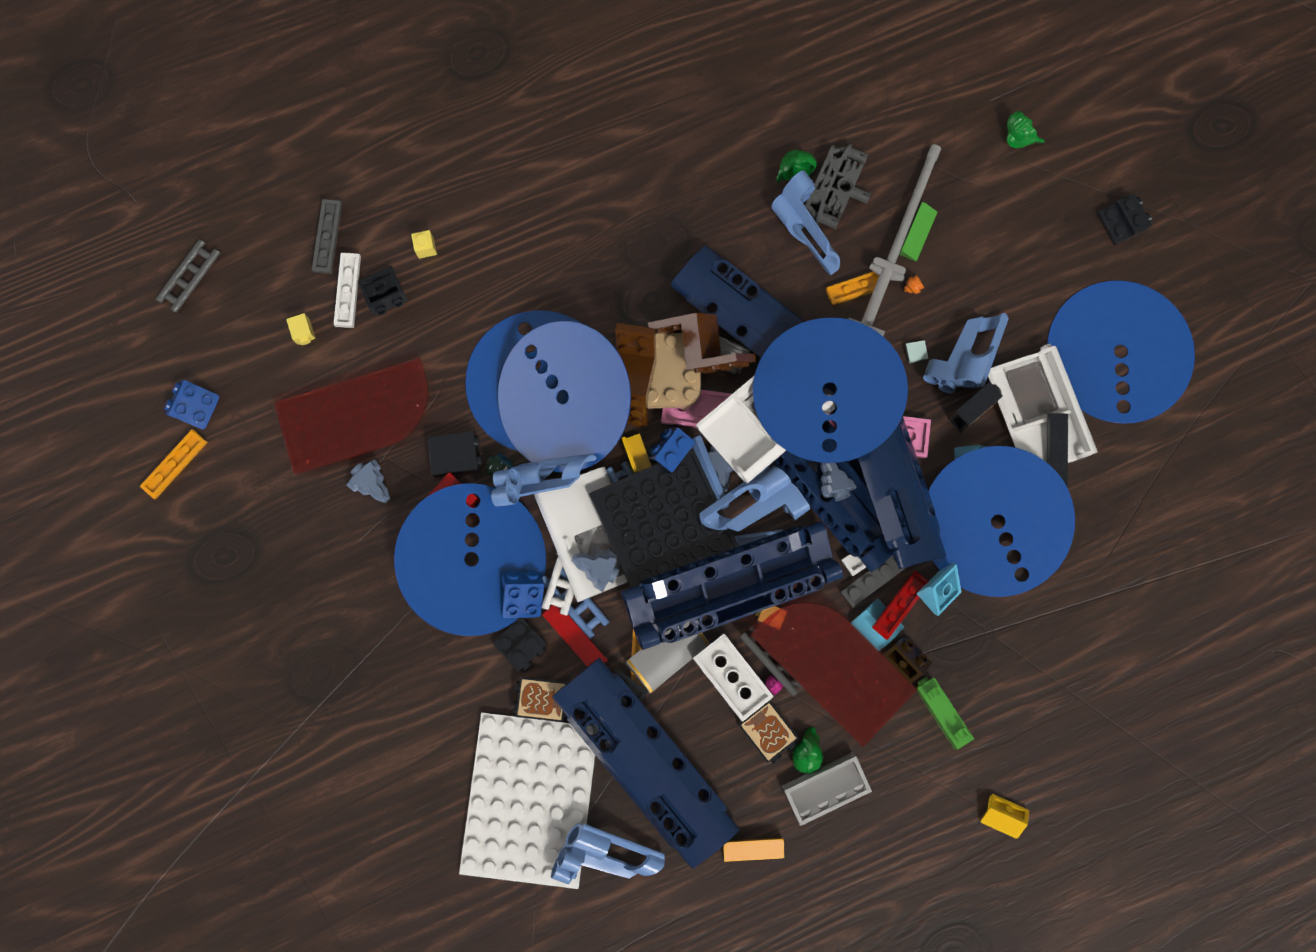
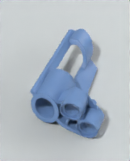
[772,170,840,275]
[923,313,1009,394]
[491,453,597,507]
[699,466,810,532]
[551,823,665,884]

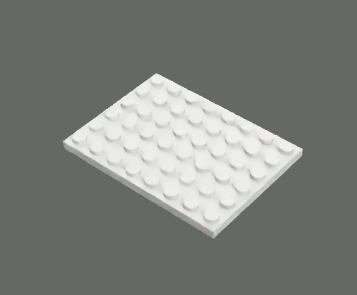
[459,712,595,889]

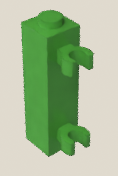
[914,676,974,750]

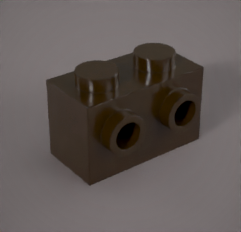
[883,634,932,684]

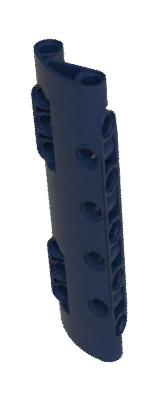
[670,245,837,413]
[835,386,947,569]
[751,403,912,573]
[621,521,843,650]
[552,657,740,869]

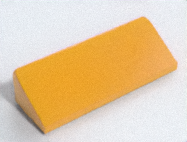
[723,837,784,862]

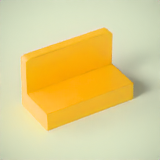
[621,434,651,474]
[981,794,1029,838]

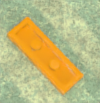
[826,272,879,306]

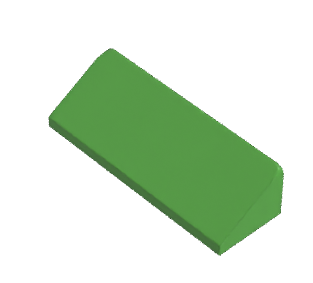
[899,202,937,261]

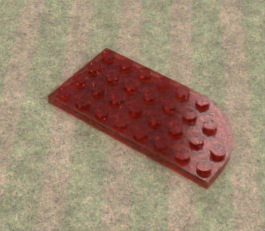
[274,358,429,475]
[750,603,917,747]

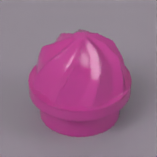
[765,675,783,695]

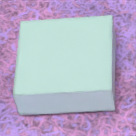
[905,340,928,363]

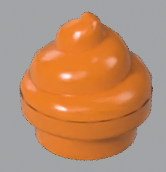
[904,275,924,294]

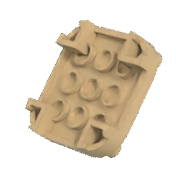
[648,333,702,410]

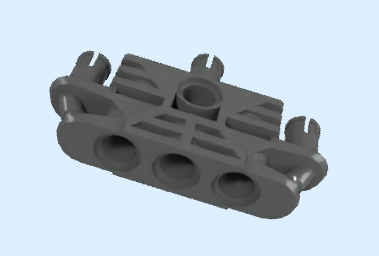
[805,144,872,230]

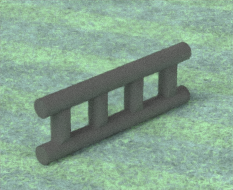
[156,239,220,313]
[740,625,805,696]

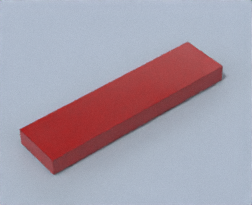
[872,570,929,640]
[542,605,608,667]

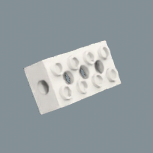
[693,634,774,722]

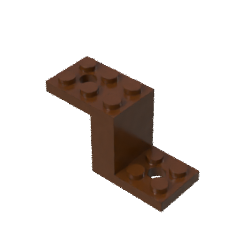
[648,313,756,374]
[615,323,657,427]

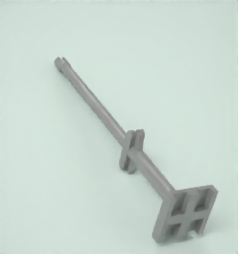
[849,144,941,336]

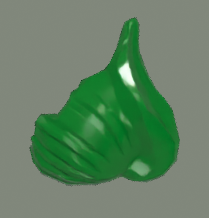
[1007,111,1045,149]
[776,150,816,183]
[792,727,823,774]

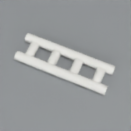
[541,539,591,616]

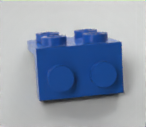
[164,380,219,429]
[648,428,695,473]
[501,571,544,618]

